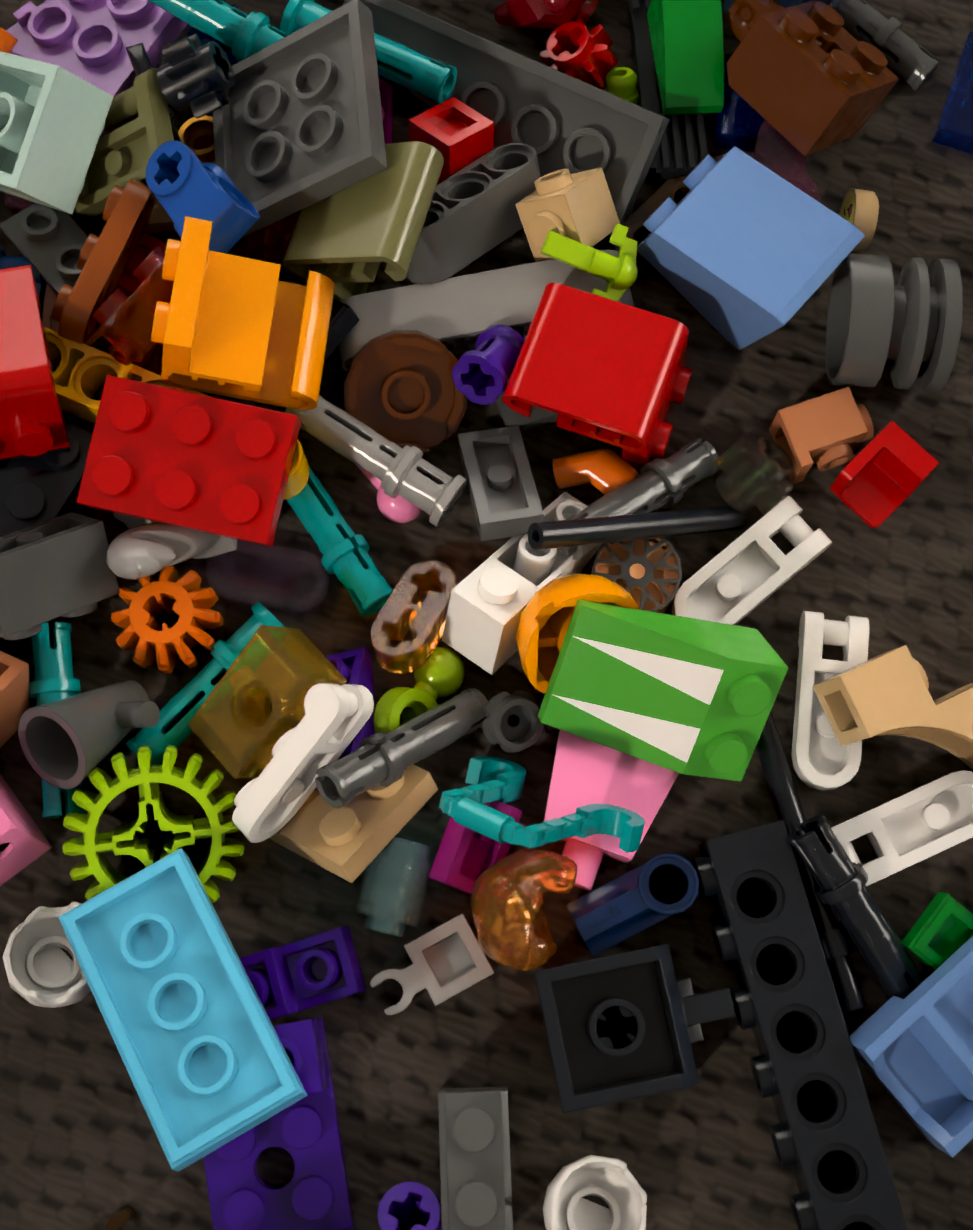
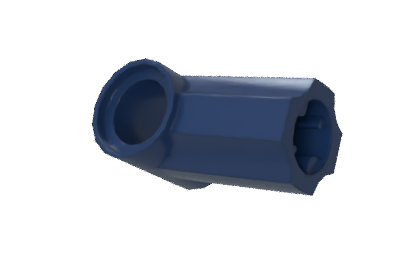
[566,853,699,957]

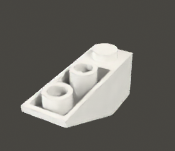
[442,492,602,675]

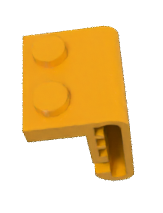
[151,216,335,410]

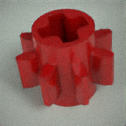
[540,18,618,89]

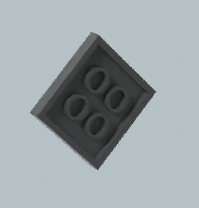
[213,0,387,239]

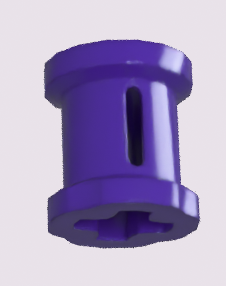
[452,324,524,405]
[377,1181,442,1230]

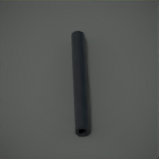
[528,505,746,550]

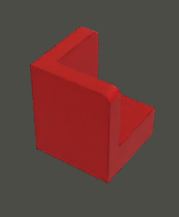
[409,97,494,185]
[829,421,939,528]

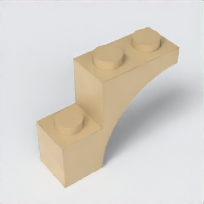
[812,645,973,770]

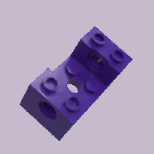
[204,1017,355,1230]

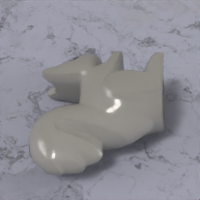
[106,512,237,580]

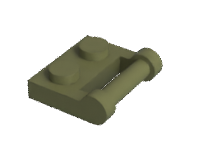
[75,68,174,218]

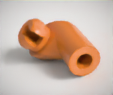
[553,449,639,495]

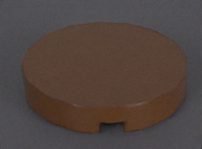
[344,330,467,453]

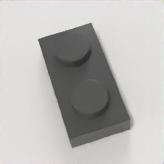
[458,425,544,541]

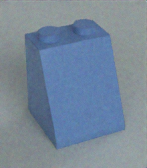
[637,146,865,350]

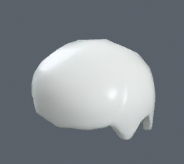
[2,901,91,1008]
[543,1155,647,1230]

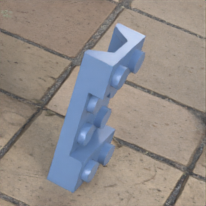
[849,936,973,1158]

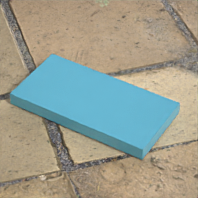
[58,848,308,1172]

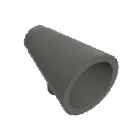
[18,680,159,789]

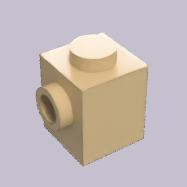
[515,167,620,262]

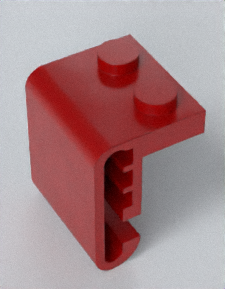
[0,265,70,460]
[502,283,694,472]

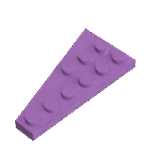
[6,0,188,97]

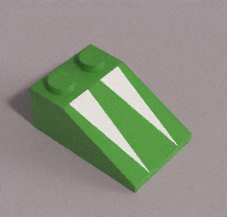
[538,600,789,782]

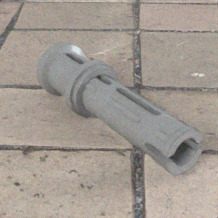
[285,395,468,527]

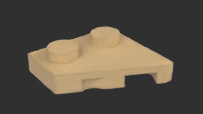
[270,765,438,883]

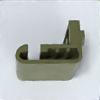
[282,141,444,301]

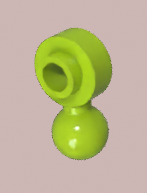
[373,647,465,734]

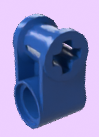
[146,140,260,254]

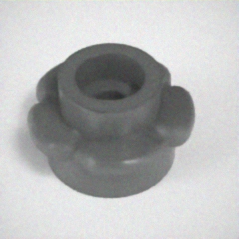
[482,690,544,753]

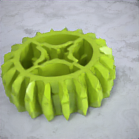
[62,745,244,903]

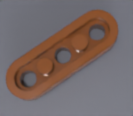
[51,178,156,345]

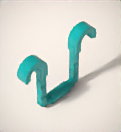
[439,756,645,853]

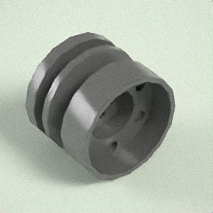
[826,253,963,391]

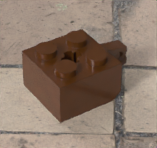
[723,0,899,156]

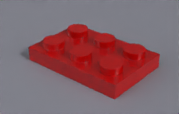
[76,375,302,547]

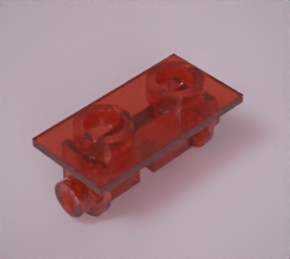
[85,246,174,366]

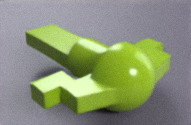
[540,223,638,302]

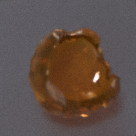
[471,848,578,971]

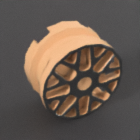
[591,537,682,613]

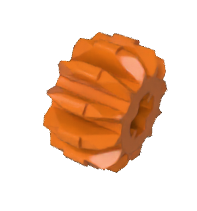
[111,565,223,674]

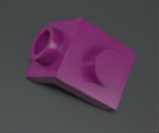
[428,801,527,901]

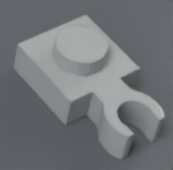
[370,913,494,1015]

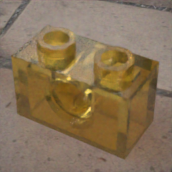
[188,625,347,779]

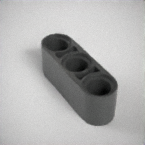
[407,143,541,284]

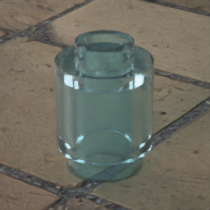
[354,837,432,938]

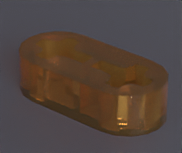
[370,560,457,674]

